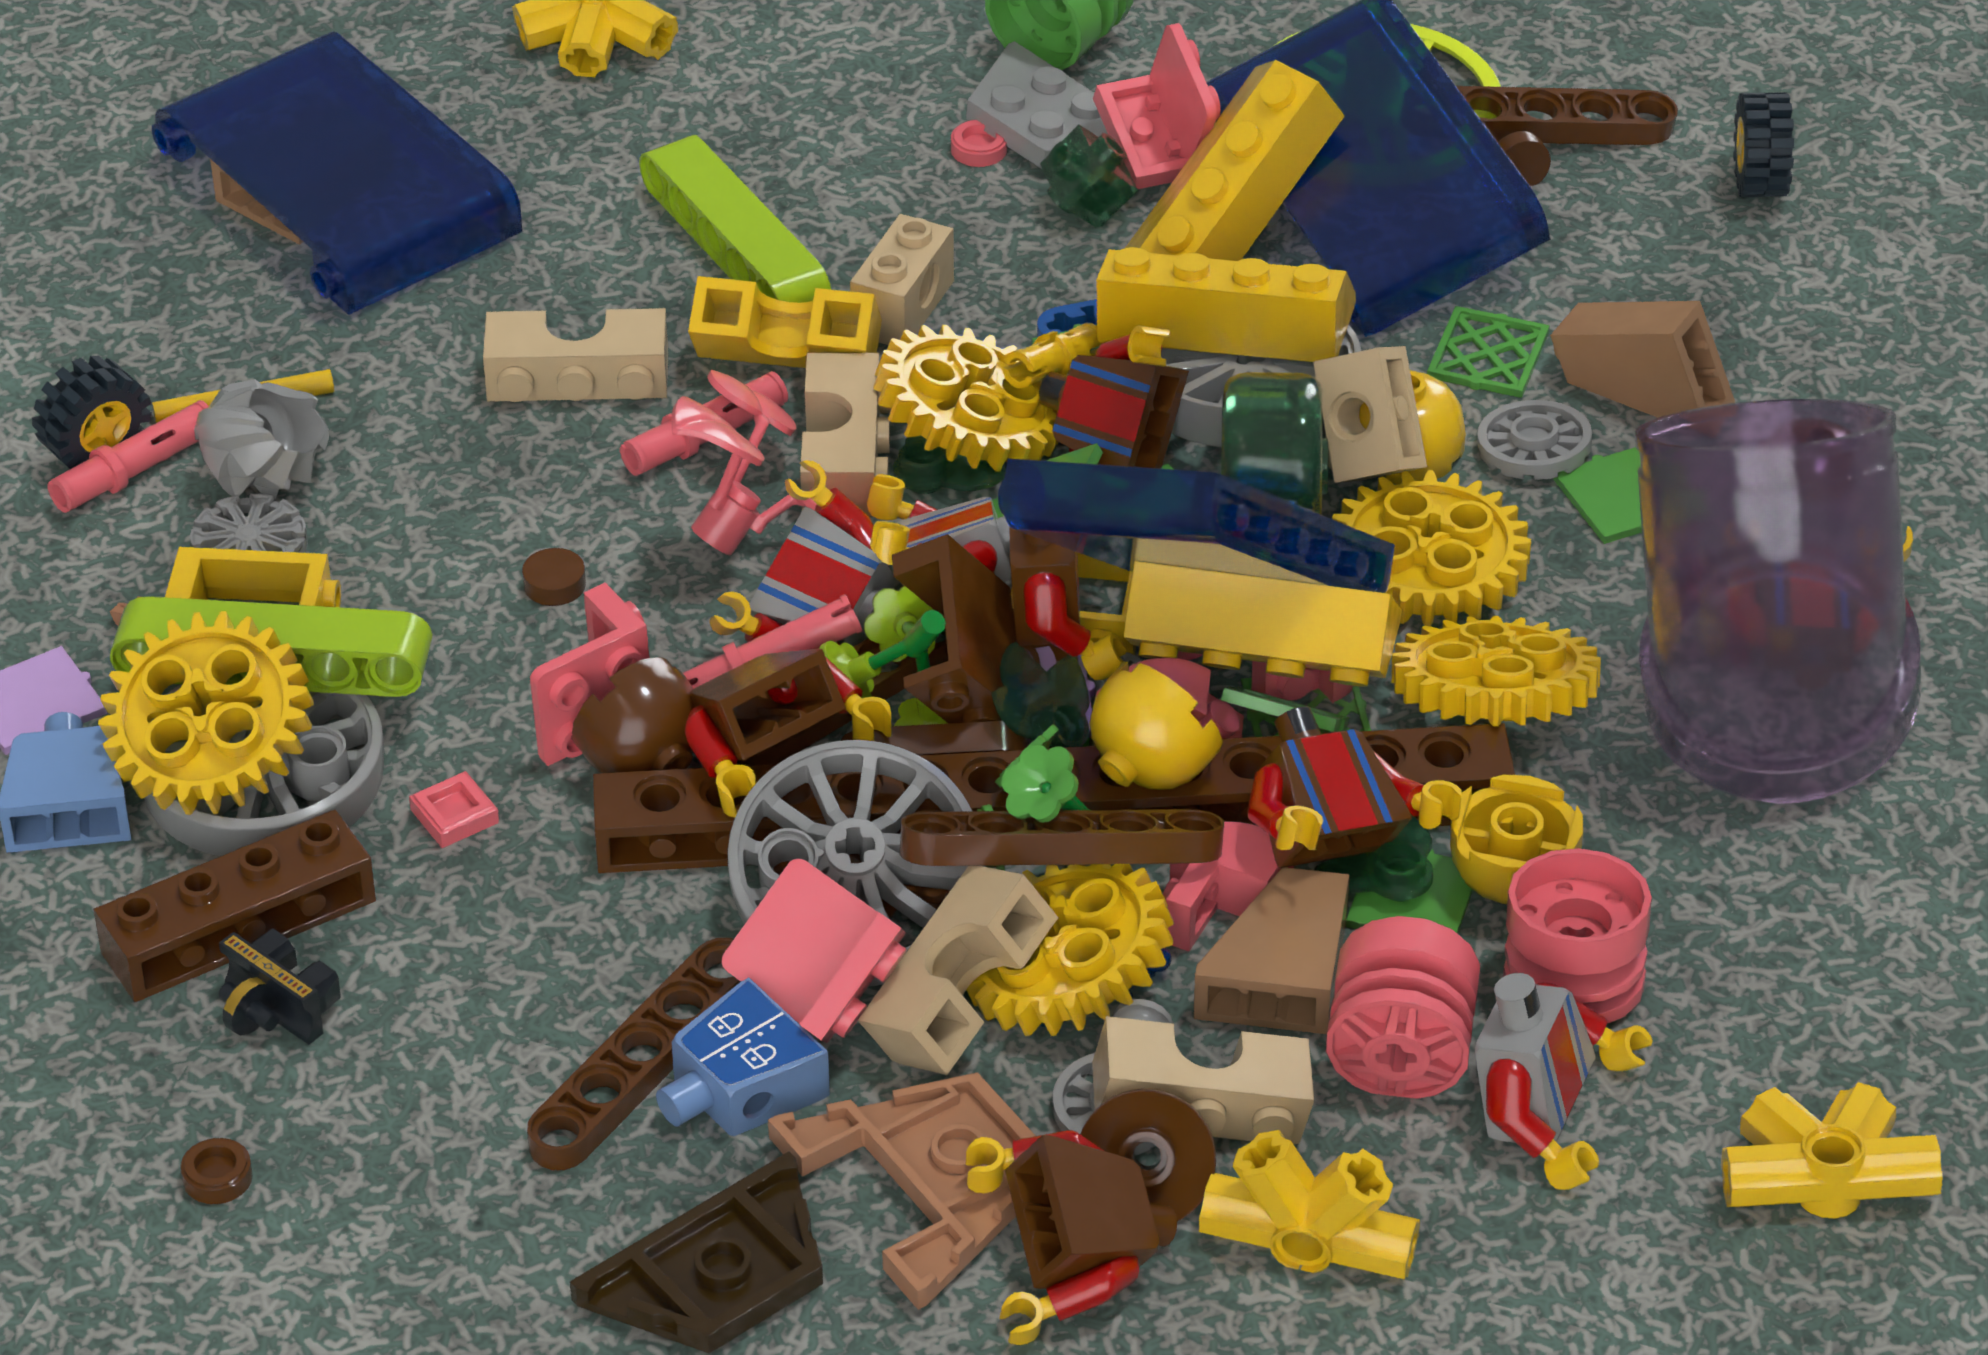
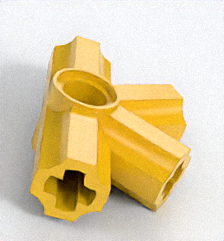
[512,0,678,78]
[1721,1082,1943,1219]
[1199,1130,1420,1279]

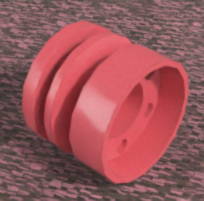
[1503,848,1652,1024]
[1326,916,1480,1099]

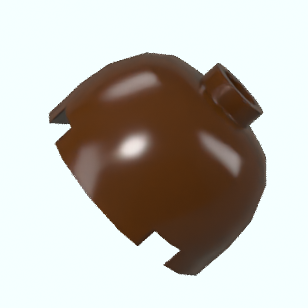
[571,657,695,773]

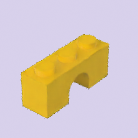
[688,276,882,368]

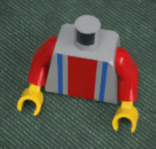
[709,460,896,647]
[867,474,1011,582]
[1475,973,1653,1190]

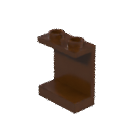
[892,534,1025,723]

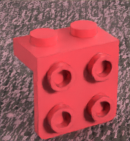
[1093,23,1221,191]
[530,582,649,766]
[722,859,907,1043]

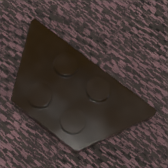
[570,1151,823,1354]

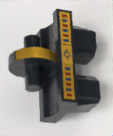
[218,928,341,1045]

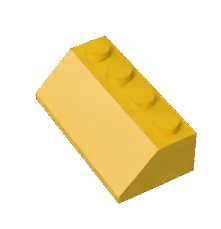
[1125,60,1345,261]
[1096,247,1356,362]
[1123,561,1402,687]

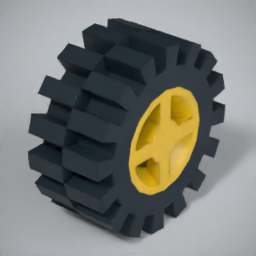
[1733,92,1794,197]
[32,356,152,469]

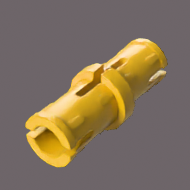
[1003,323,1105,389]

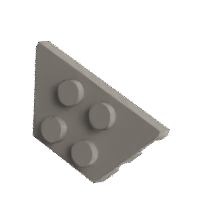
[966,41,1115,170]

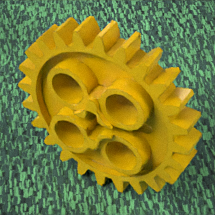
[873,324,1059,472]
[1328,470,1531,626]
[98,611,314,815]
[1391,616,1601,726]
[966,864,1174,1036]

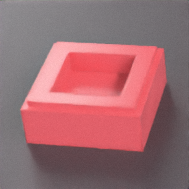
[409,771,499,848]

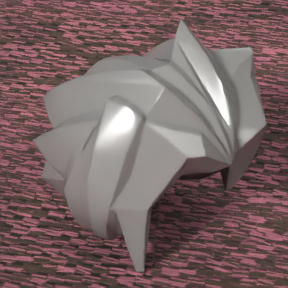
[194,379,329,500]

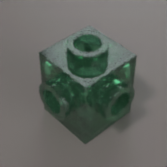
[1040,124,1138,228]

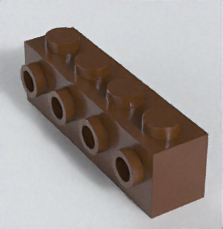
[93,809,376,1002]

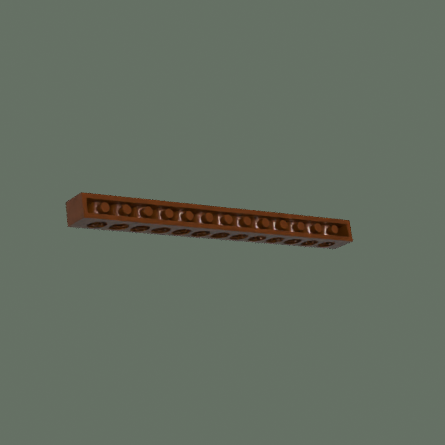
[593,723,1515,873]

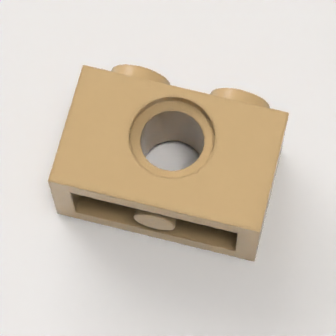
[850,214,954,345]
[1313,346,1427,483]

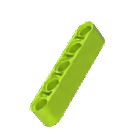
[639,135,832,303]
[110,596,433,697]

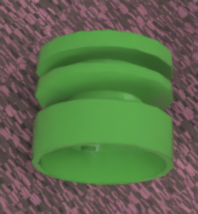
[985,0,1133,70]

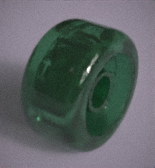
[1221,372,1328,560]

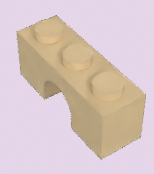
[483,308,668,402]
[800,353,892,516]
[858,866,1058,1075]
[1092,1016,1314,1144]

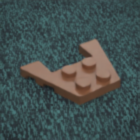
[768,1072,1035,1310]

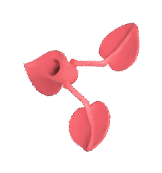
[671,370,889,566]

